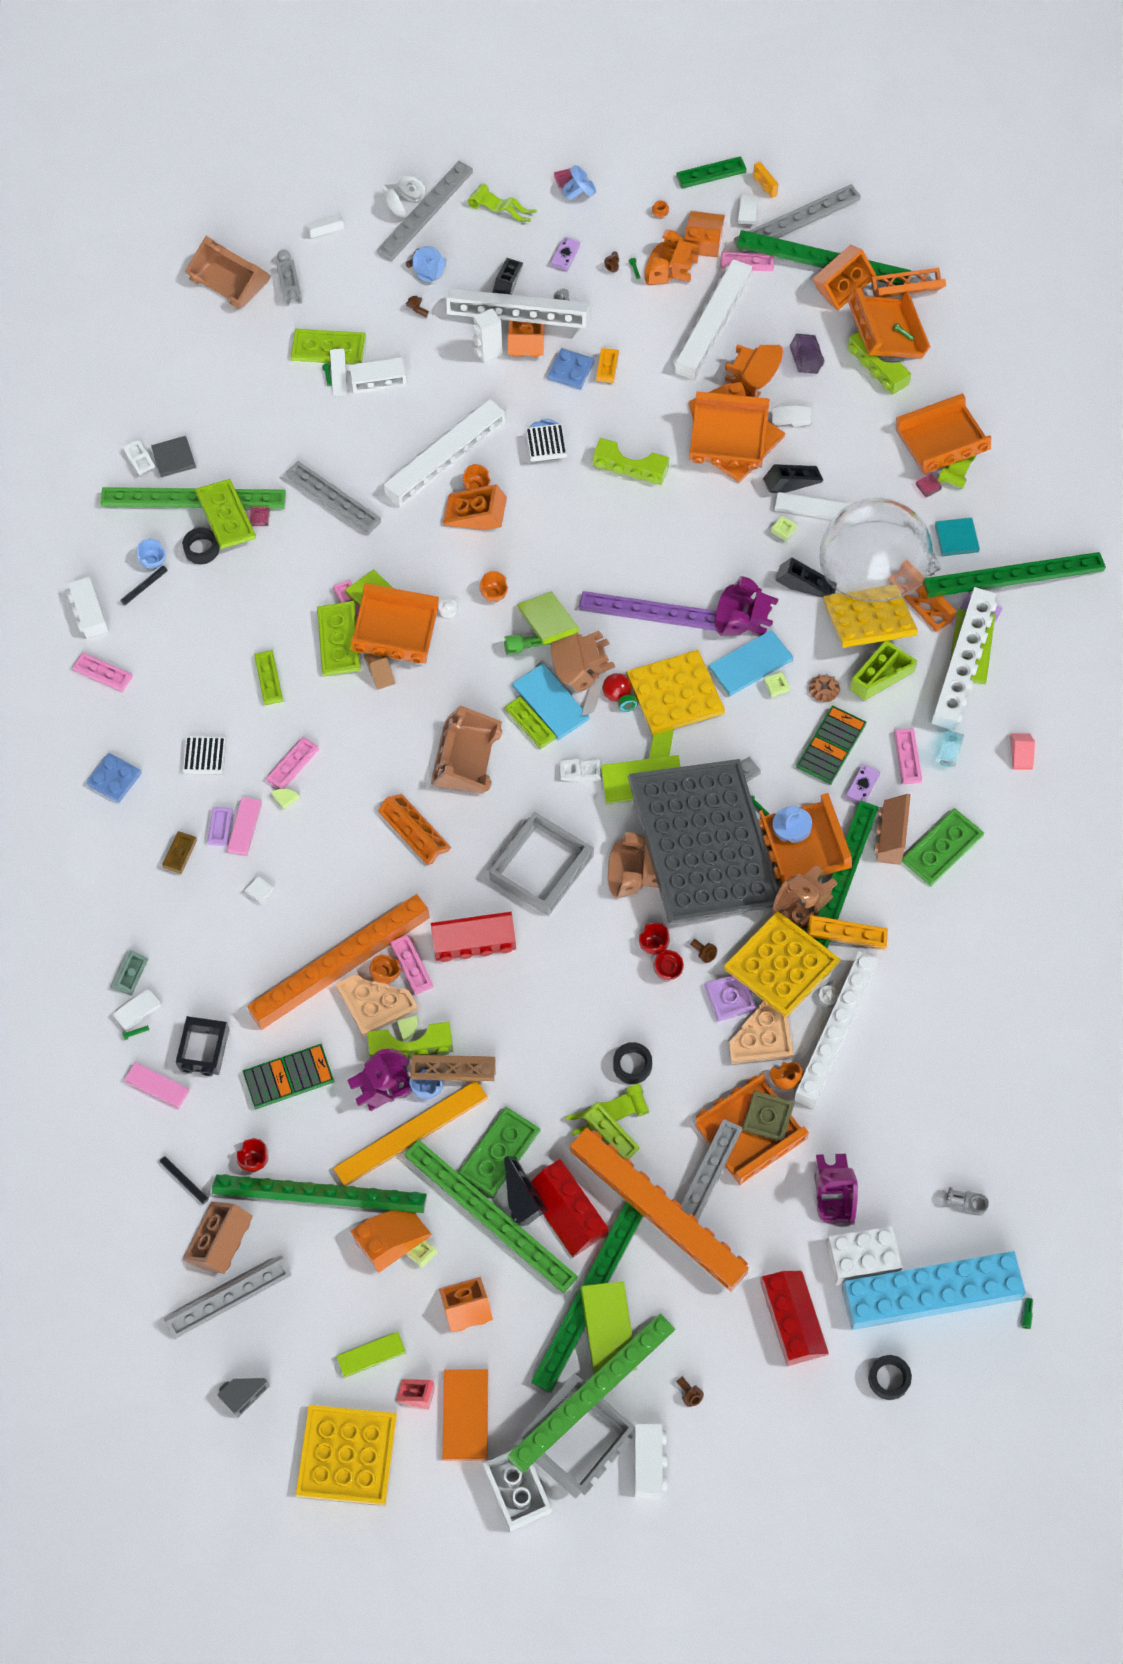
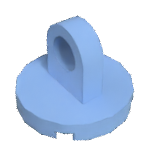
[563,165,596,200]
[413,246,447,282]
[773,805,812,843]

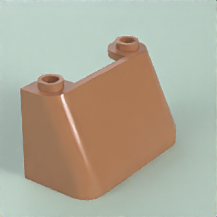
[185,236,271,309]
[431,705,502,794]

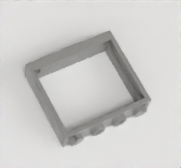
[488,812,594,916]
[514,1373,635,1499]

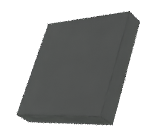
[151,436,196,477]

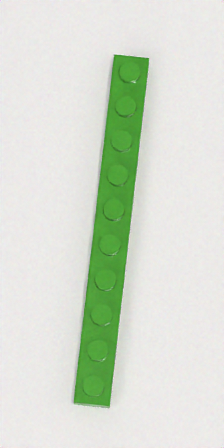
[100,487,286,509]
[404,1139,578,1294]
[507,1313,676,1474]

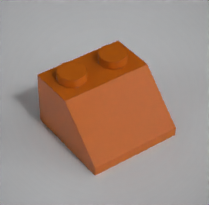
[439,1277,493,1332]

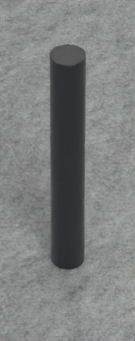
[120,566,168,606]
[160,1156,209,1204]

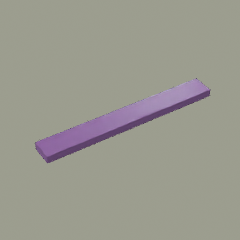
[579,591,716,631]

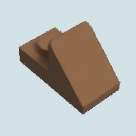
[364,654,395,690]

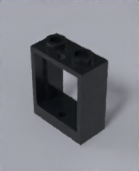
[175,1016,230,1076]

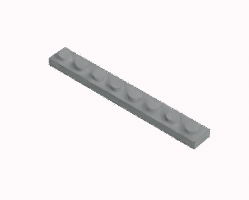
[377,161,473,262]
[734,184,861,253]

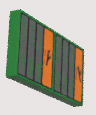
[796,705,867,785]
[242,1043,335,1110]

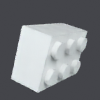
[827,1226,902,1285]
[483,1450,552,1532]

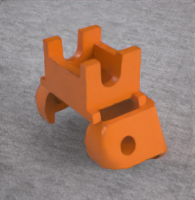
[644,230,699,286]
[725,344,783,397]

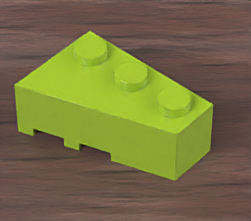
[850,641,917,700]

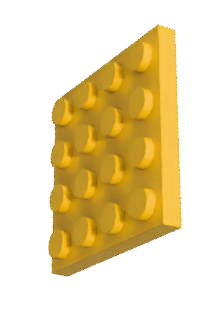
[823,584,918,648]
[626,650,725,736]
[724,911,840,1019]
[296,1405,397,1506]

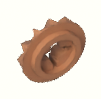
[809,674,840,702]

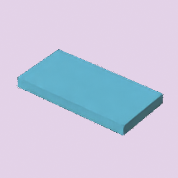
[708,630,793,696]
[512,663,589,740]

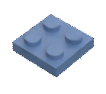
[548,348,594,390]
[86,753,142,803]

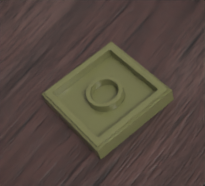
[742,1090,795,1142]

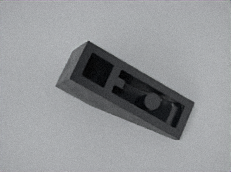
[492,258,523,295]
[763,464,824,493]
[775,557,838,598]
[504,1156,547,1225]

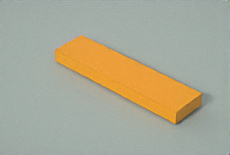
[807,915,888,950]

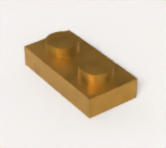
[162,831,197,874]

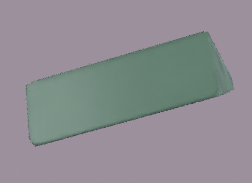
[110,950,148,995]

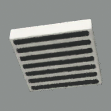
[526,424,567,462]
[183,736,226,774]

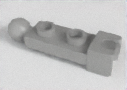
[276,249,302,306]

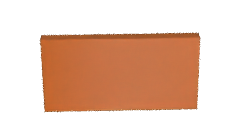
[714,421,785,483]
[442,1369,488,1461]

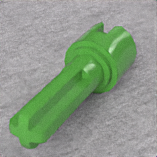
[504,634,551,655]

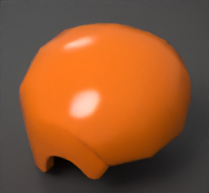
[463,464,491,490]
[480,571,508,602]
[369,955,401,984]
[769,1062,804,1090]

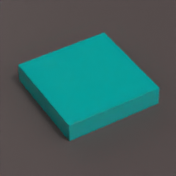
[935,517,980,557]

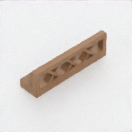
[410,1055,496,1081]

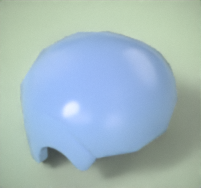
[137,538,166,569]
[409,1068,443,1100]

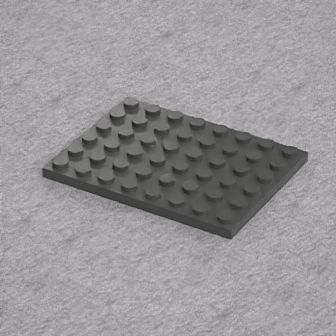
[628,759,779,924]

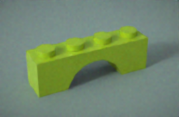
[848,331,911,395]
[593,438,670,485]
[367,1022,453,1058]

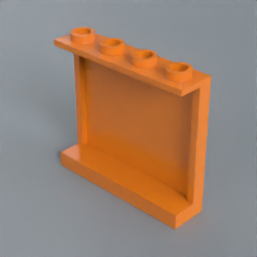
[847,287,931,359]
[689,391,770,469]
[896,393,992,474]
[351,583,439,664]
[758,793,852,884]
[695,1073,809,1186]

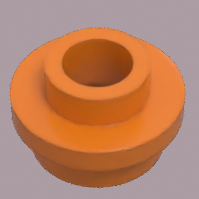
[652,200,669,217]

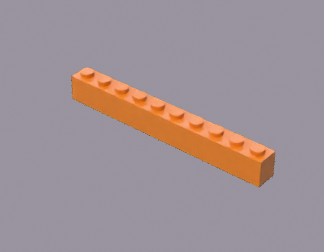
[247,894,430,1030]
[570,1128,749,1292]

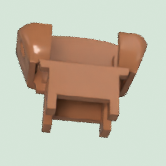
[551,631,615,692]
[608,831,659,899]
[772,865,837,928]

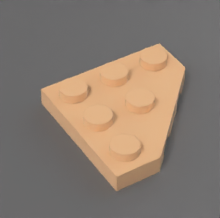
[336,975,419,1037]
[729,1001,794,1064]

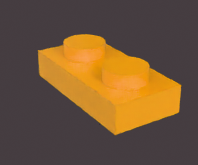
[753,161,779,198]
[596,348,619,383]

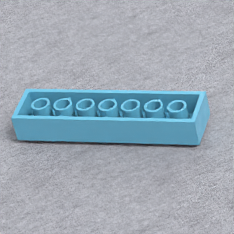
[842,1251,1026,1330]

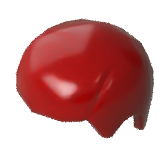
[602,673,631,702]
[639,922,670,955]
[653,949,684,981]
[237,1138,269,1173]

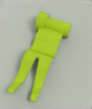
[467,183,537,222]
[938,455,976,489]
[565,1084,650,1136]

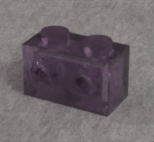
[789,333,825,374]

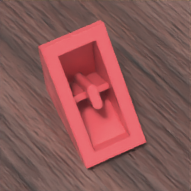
[1010,733,1035,770]
[396,1379,435,1410]

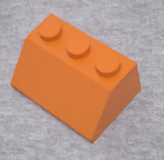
[812,244,876,310]

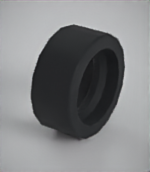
[182,527,219,565]
[613,1042,652,1084]
[868,1355,912,1400]

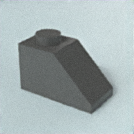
[217,1378,270,1418]

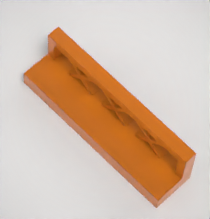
[871,268,946,298]
[887,560,956,632]
[378,794,451,865]

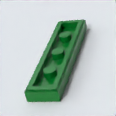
[676,156,747,189]

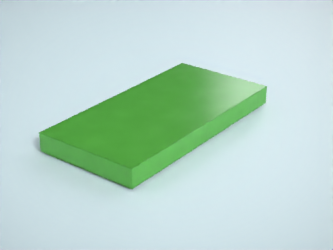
[901,808,984,886]
[458,1107,541,1198]

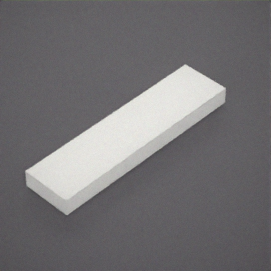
[774,492,851,523]

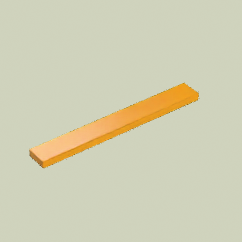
[333,1081,488,1186]

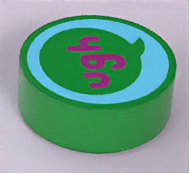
[618,695,638,712]

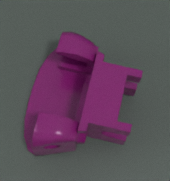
[715,576,779,636]
[347,1049,412,1111]
[814,1153,858,1225]

